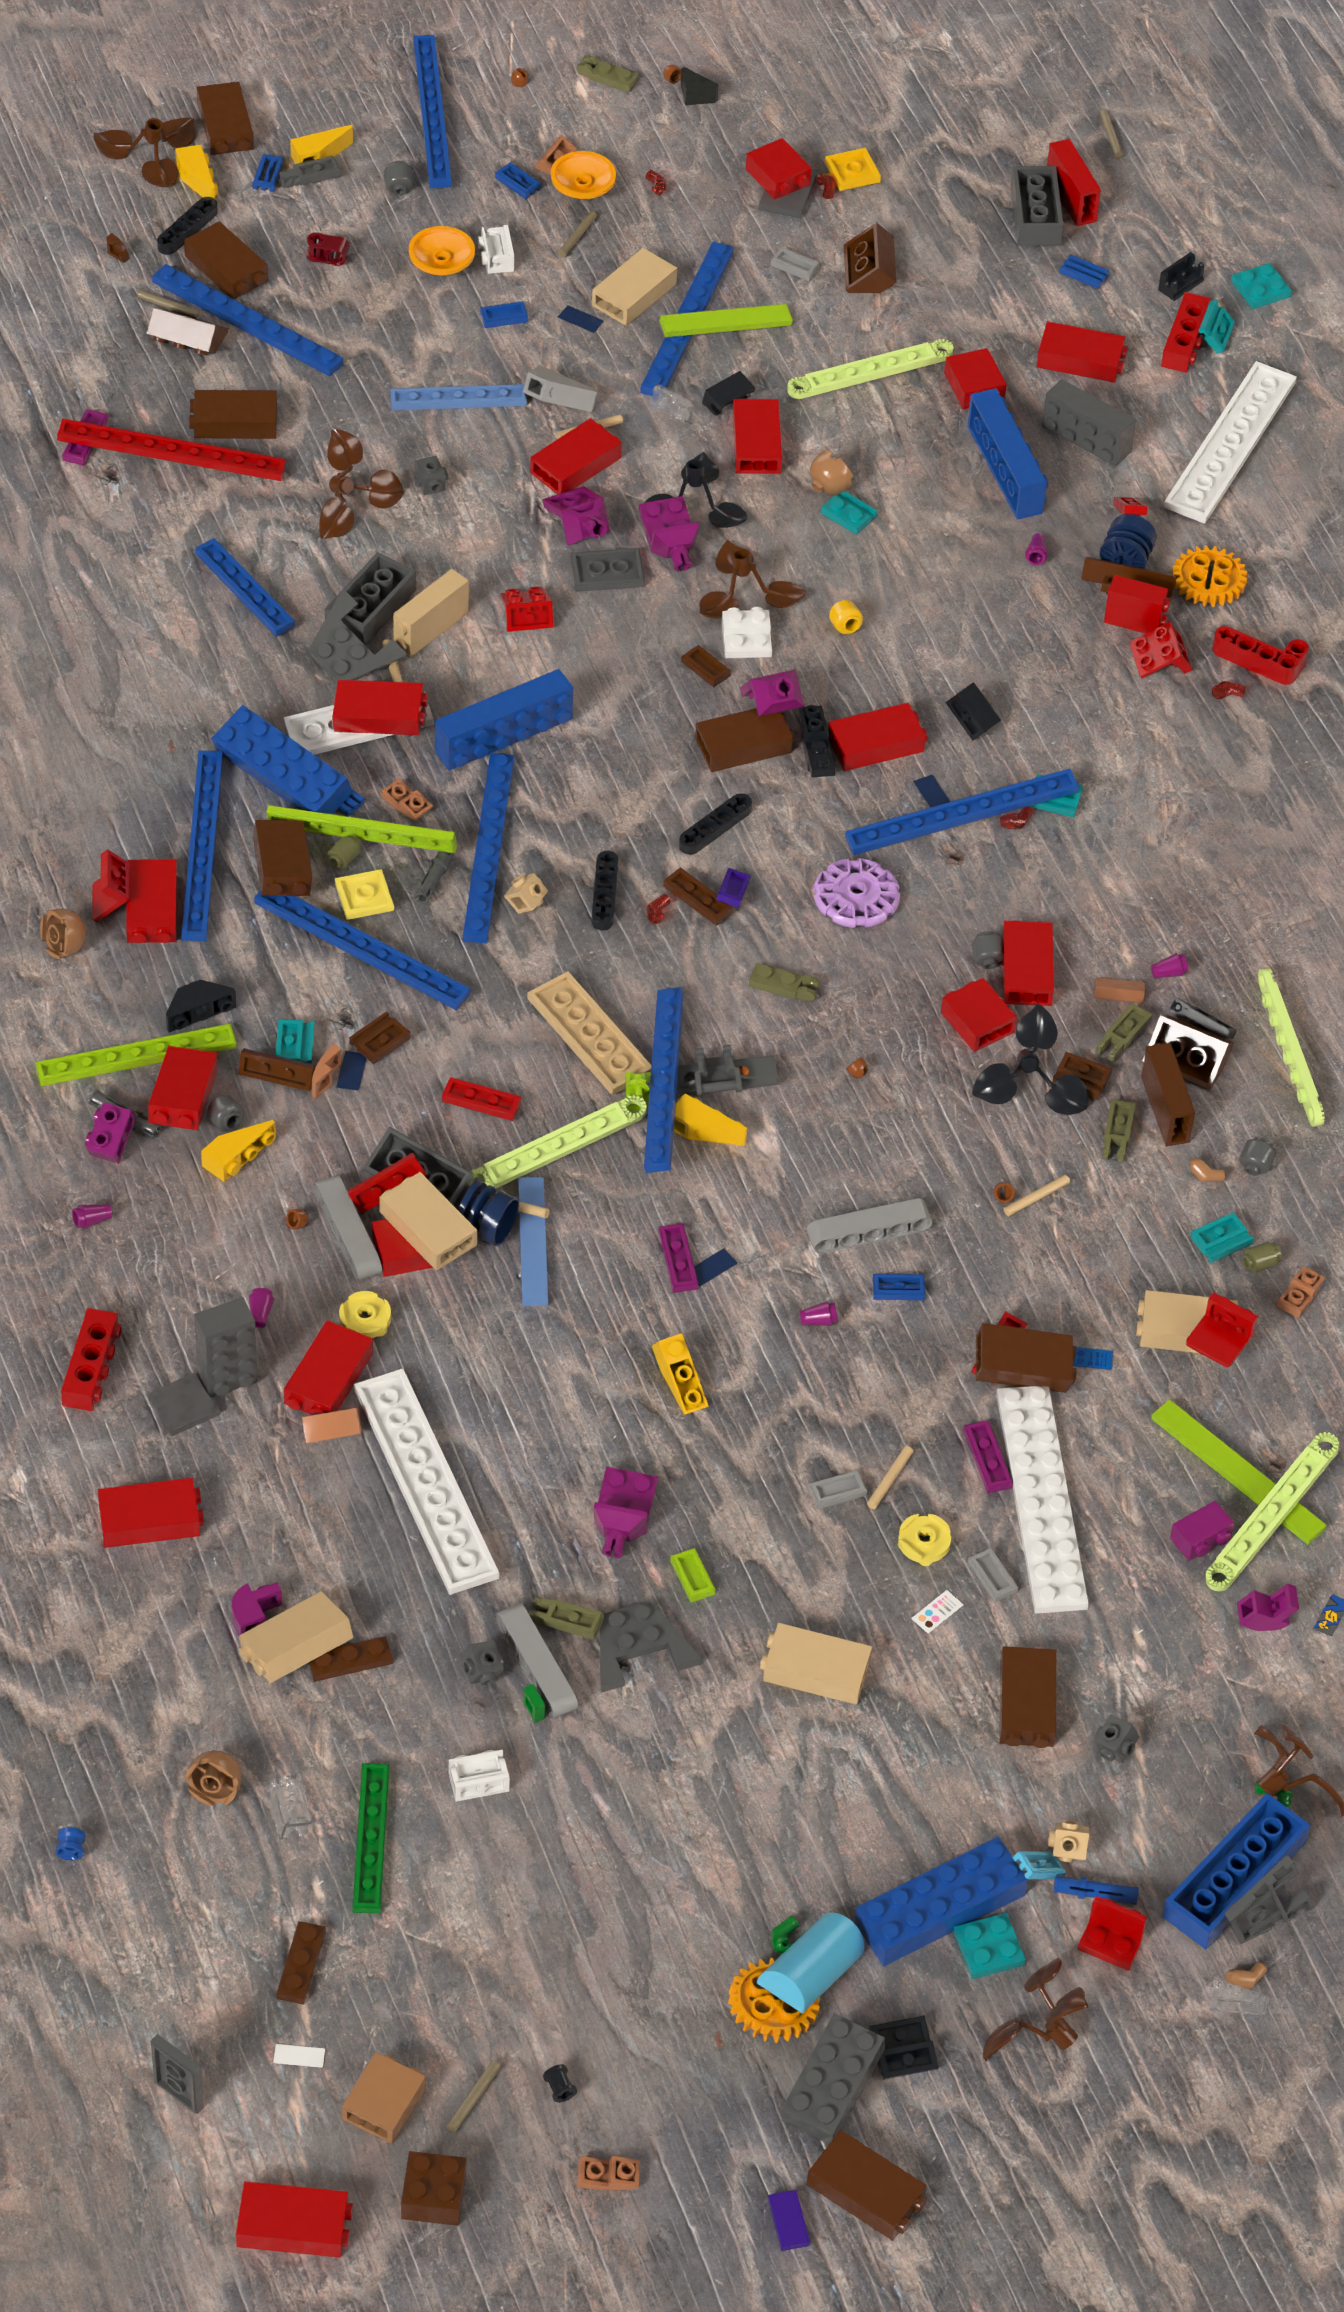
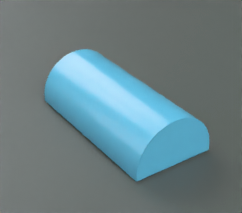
[757,1913,864,2014]

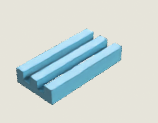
[1013,1851,1066,1879]

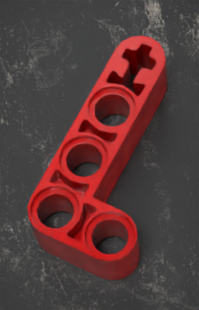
[1212,626,1309,685]

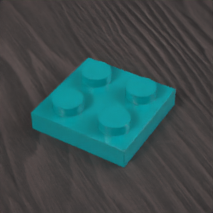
[1231,263,1292,309]
[954,1913,1026,1979]

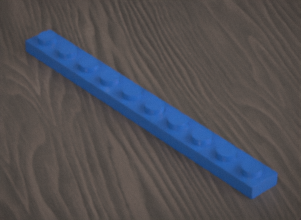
[413,35,451,188]
[640,242,734,399]
[152,264,343,376]
[182,750,223,942]
[463,753,514,944]
[845,769,1079,856]
[254,890,471,1011]
[644,987,684,1173]

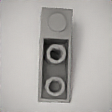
[523,365,598,412]

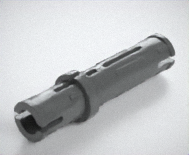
[414,851,454,904]
[89,1090,161,1139]

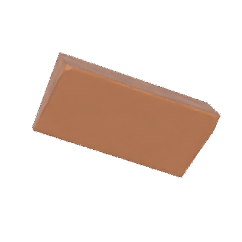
[534,134,577,174]
[1094,977,1145,1003]

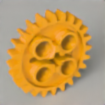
[1172,545,1247,607]
[728,1958,820,2043]

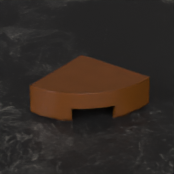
[107,233,129,263]

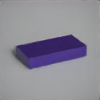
[716,868,751,908]
[768,2190,810,2251]

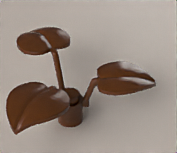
[94,118,194,187]
[319,429,404,539]
[699,540,806,619]
[1254,1722,1344,1818]
[983,1958,1088,2062]

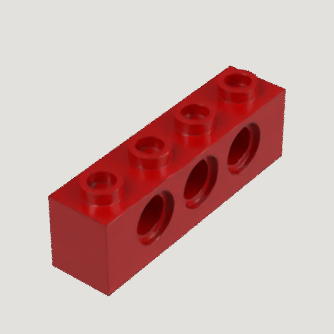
[1161,292,1211,373]
[61,1308,122,1411]

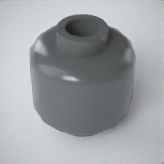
[384,161,413,195]
[971,931,1004,969]
[207,1095,244,1132]
[1239,1137,1276,1176]

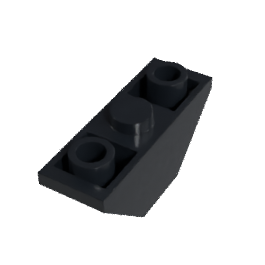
[166,979,236,1033]

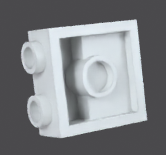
[722,607,772,658]

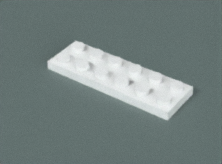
[284,692,434,755]

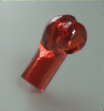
[645,169,667,196]
[818,173,836,199]
[1212,681,1246,699]
[1000,806,1033,829]
[647,894,671,924]

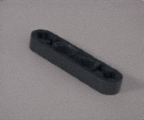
[157,197,218,255]
[679,793,752,855]
[591,851,618,931]

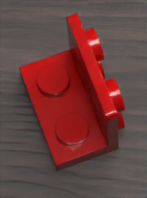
[500,586,554,632]
[1129,621,1193,678]
[92,849,129,922]
[1077,1896,1147,1971]

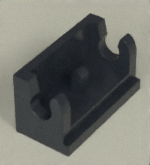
[1158,252,1204,301]
[702,371,755,416]
[945,682,1001,741]

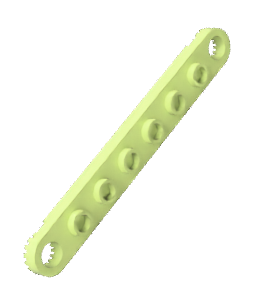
[787,339,954,399]
[1258,968,1324,1127]
[471,1095,647,1189]
[1206,1432,1339,1592]

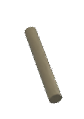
[1099,109,1123,159]
[558,211,597,258]
[137,289,200,319]
[446,2060,501,2133]

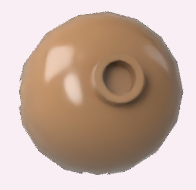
[810,449,855,496]
[40,909,86,959]
[185,1750,242,1806]

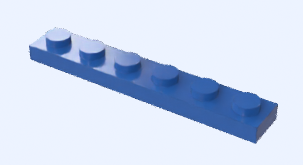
[195,538,295,637]

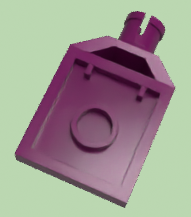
[542,486,610,546]
[638,496,699,571]
[740,669,804,716]
[594,1467,658,1558]

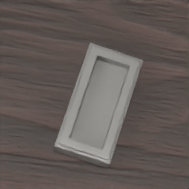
[771,247,820,281]
[808,1470,867,1509]
[968,1548,1018,1603]

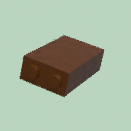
[197,81,254,155]
[184,221,268,299]
[189,390,277,439]
[695,708,795,772]
[253,820,312,896]
[1141,1043,1195,1147]
[976,1323,1077,1393]
[999,1646,1057,1748]
[806,2129,927,2241]

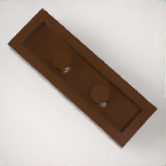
[663,867,733,926]
[238,1048,316,1091]
[308,1636,393,1682]
[276,1921,326,2005]

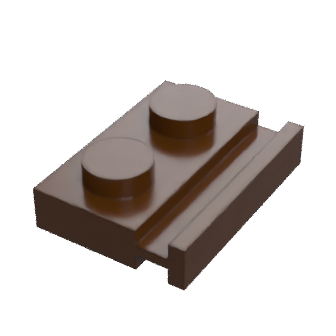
[349,1011,411,1064]
[1052,1052,1112,1100]

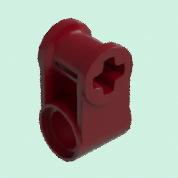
[306,232,350,266]

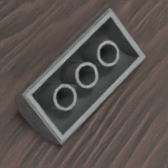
[363,1127,475,1210]

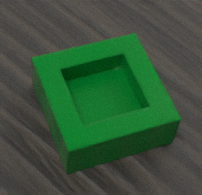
[523,1684,545,1723]

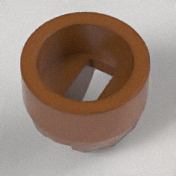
[663,65,681,84]
[511,68,528,87]
[846,1057,868,1078]
[993,1182,1014,1203]
[286,1209,309,1230]

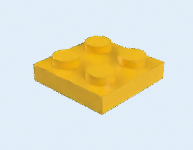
[825,148,881,191]

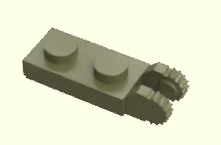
[576,54,638,93]
[748,963,821,1002]
[1095,1003,1153,1062]
[1102,1099,1136,1162]
[528,1597,604,1640]

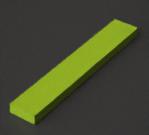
[659,304,793,337]

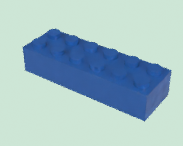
[967,389,1048,520]
[435,669,573,771]
[211,704,353,814]
[1162,1793,1311,1950]
[854,1836,1028,1967]

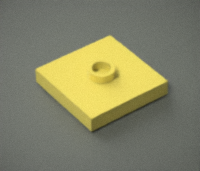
[335,869,394,920]

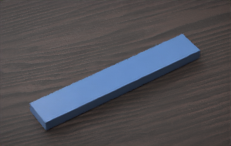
[390,384,527,411]
[518,1177,548,1306]

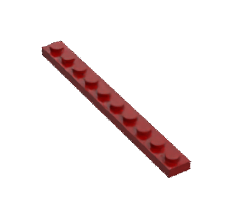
[57,418,286,481]

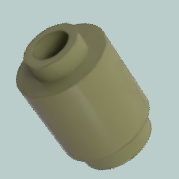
[327,835,362,870]
[1242,1242,1282,1273]

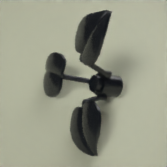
[644,452,748,528]
[972,1004,1088,1115]

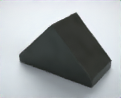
[680,67,719,105]

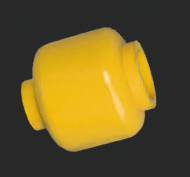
[829,600,863,635]

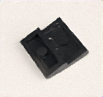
[869,2015,939,2080]

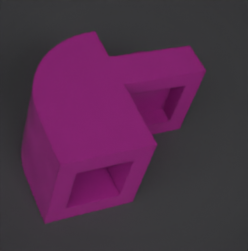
[232,1582,282,1636]
[1237,1584,1299,1631]

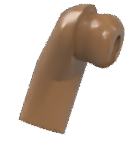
[1189,1157,1225,1182]
[1225,1962,1267,1989]

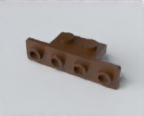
[1081,557,1176,598]

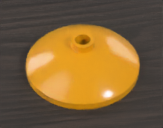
[551,151,616,200]
[408,226,475,276]

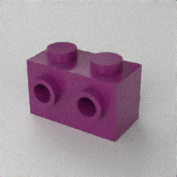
[85,1102,136,1164]
[1170,1501,1234,1561]

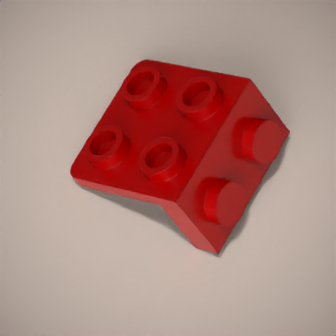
[1186,1292,1258,1367]

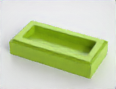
[670,1548,716,1603]

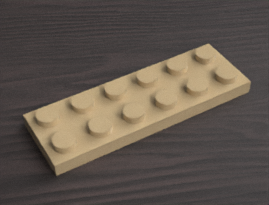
[527,971,652,1095]

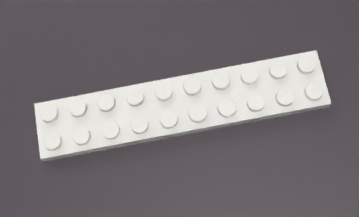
[1164,361,1297,524]
[354,1369,499,1595]
[996,1386,1088,1614]

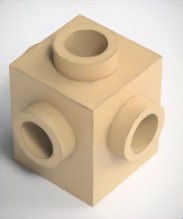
[504,873,548,914]
[1048,1820,1089,1862]

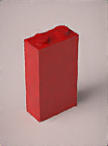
[1047,138,1101,226]
[1036,321,1128,383]
[732,399,782,474]
[530,418,622,494]
[332,680,428,735]
[828,702,928,771]
[126,859,177,943]
[1002,920,1054,1006]
[148,1046,217,1131]
[284,1320,373,1415]
[97,1478,204,1548]
[236,2181,353,2258]

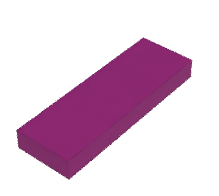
[62,409,108,466]
[658,1223,698,1293]
[963,1420,1013,1494]

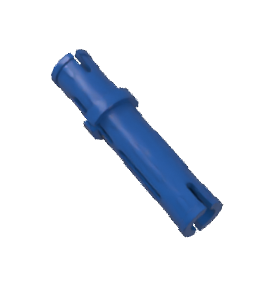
[1053,1875,1139,1905]

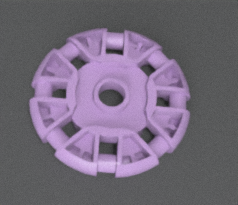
[813,858,901,928]

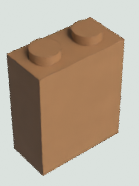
[342,2052,426,2144]

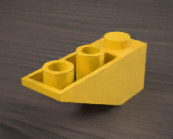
[290,125,353,164]
[175,145,218,199]
[674,1094,748,1146]
[201,1120,276,1182]
[652,1333,709,1415]

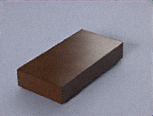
[681,645,731,688]

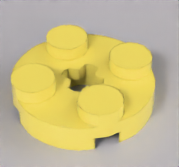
[339,1291,391,1338]
[898,1514,951,1566]

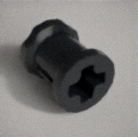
[543,2064,577,2103]

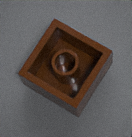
[401,2151,467,2226]

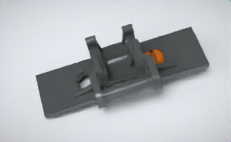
[676,1045,778,1097]

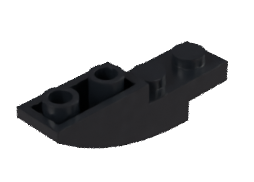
[798,705,835,777]

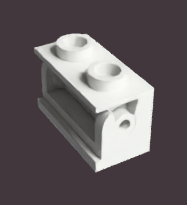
[478,225,514,274]
[449,1750,510,1802]

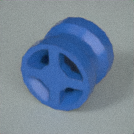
[56,1827,86,1861]

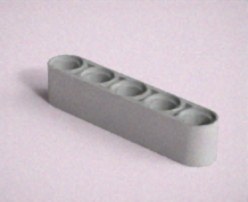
[314,1175,382,1281]
[806,1198,933,1253]
[495,1603,578,1719]

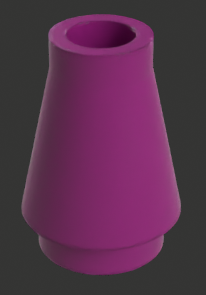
[1025,533,1048,566]
[1151,953,1189,979]
[72,1204,112,1230]
[249,1288,274,1328]
[800,1301,838,1326]

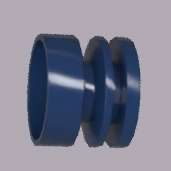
[1099,514,1157,568]
[458,1180,519,1246]

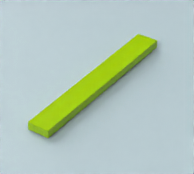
[266,805,457,853]
[35,1023,237,1086]
[1151,1399,1327,1545]

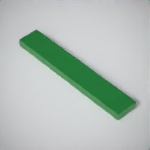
[352,1763,390,1914]

